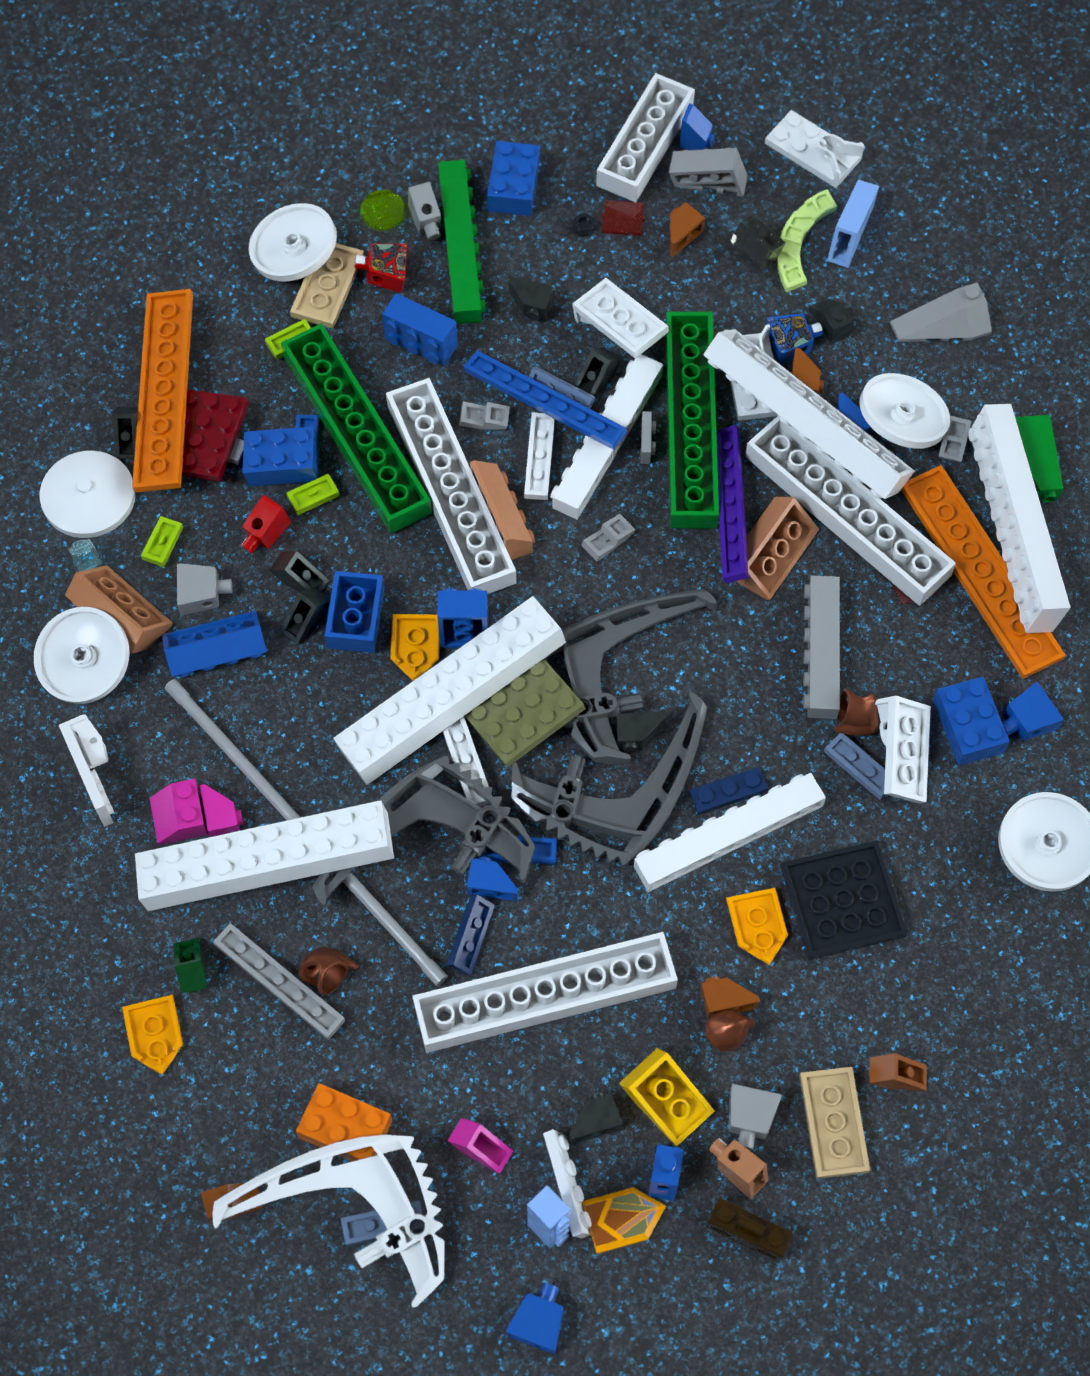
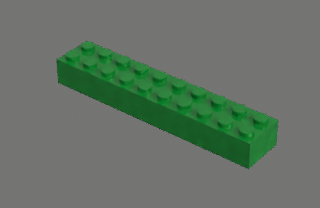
[665,312,719,529]
[281,323,432,534]

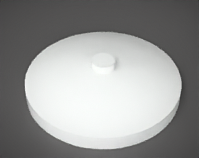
[249,203,337,281]
[860,373,950,448]
[40,451,135,538]
[34,607,130,704]
[998,792,1090,891]

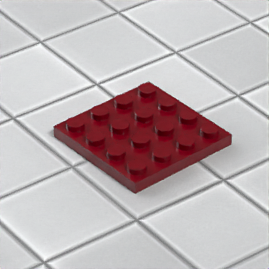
[133,389,249,482]

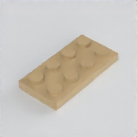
[290,243,364,329]
[800,1067,870,1179]

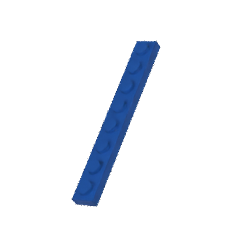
[463,350,627,450]

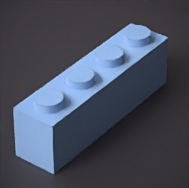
[527,1186,570,1248]

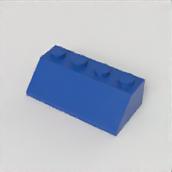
[162,610,267,677]

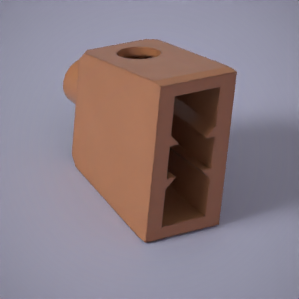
[709,1138,769,1200]

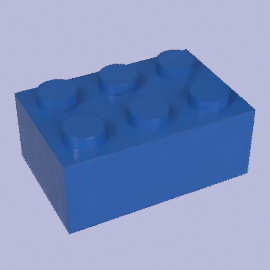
[487,141,540,216]
[382,293,458,366]
[243,427,319,486]
[325,571,385,653]
[437,588,489,648]
[933,677,1010,766]

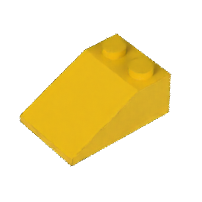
[619,1048,715,1147]

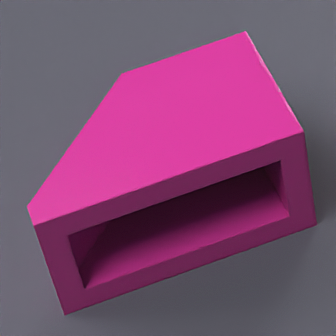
[200,784,243,837]
[448,1118,513,1174]

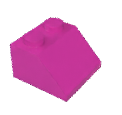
[150,779,208,845]

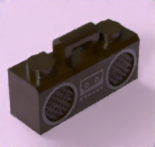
[706,1197,793,1263]

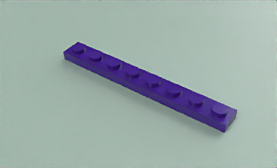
[716,425,749,583]

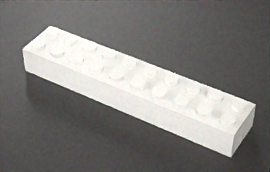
[703,329,915,499]
[386,378,516,594]
[969,404,1071,633]
[745,415,956,606]
[333,596,566,785]
[135,800,394,911]
[413,932,678,1053]

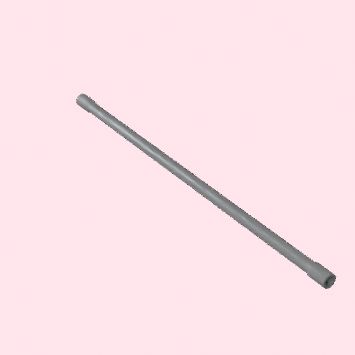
[165,679,448,987]

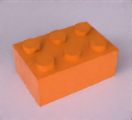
[296,1083,392,1162]

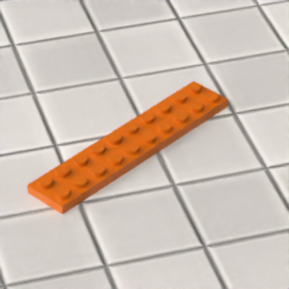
[132,289,193,493]
[901,465,1066,679]

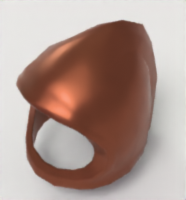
[834,688,881,736]
[299,947,359,995]
[706,1010,755,1052]

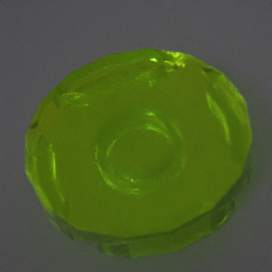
[361,190,405,231]

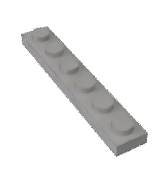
[213,923,345,1040]

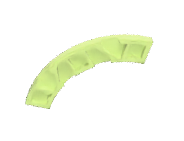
[777,189,837,292]

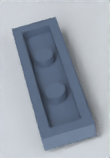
[529,366,595,409]
[824,733,885,800]
[341,1201,425,1246]

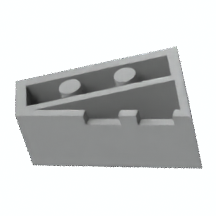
[669,148,748,197]

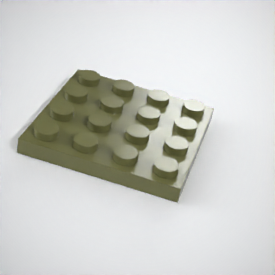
[464,659,586,768]

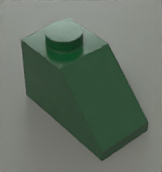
[174,938,207,993]

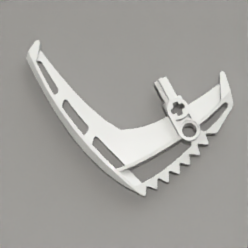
[213,1135,444,1307]

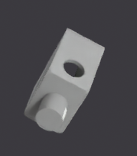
[408,182,441,241]
[177,564,233,615]
[729,1084,781,1151]

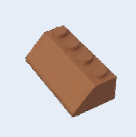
[470,460,535,560]
[737,497,819,600]
[65,565,173,654]

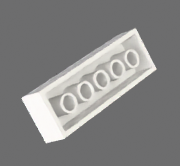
[596,73,695,202]

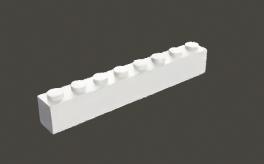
[551,354,663,520]
[634,773,826,892]

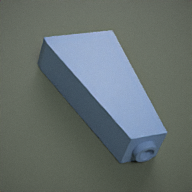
[827,180,879,268]

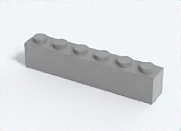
[803,576,840,719]

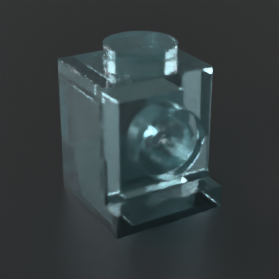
[68,539,102,572]

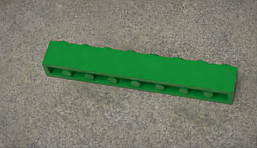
[438,160,486,324]

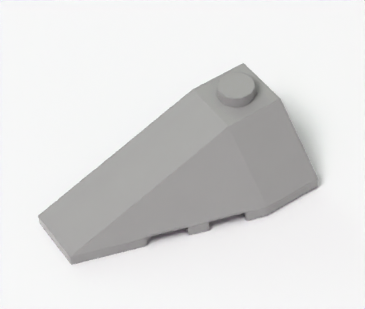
[890,283,992,342]

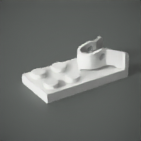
[765,110,864,188]
[573,278,669,358]
[724,324,778,421]
[875,696,931,804]
[59,715,114,827]

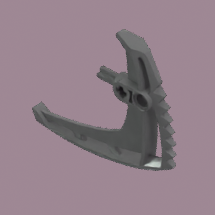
[544,589,717,764]
[511,692,707,867]
[312,756,535,909]

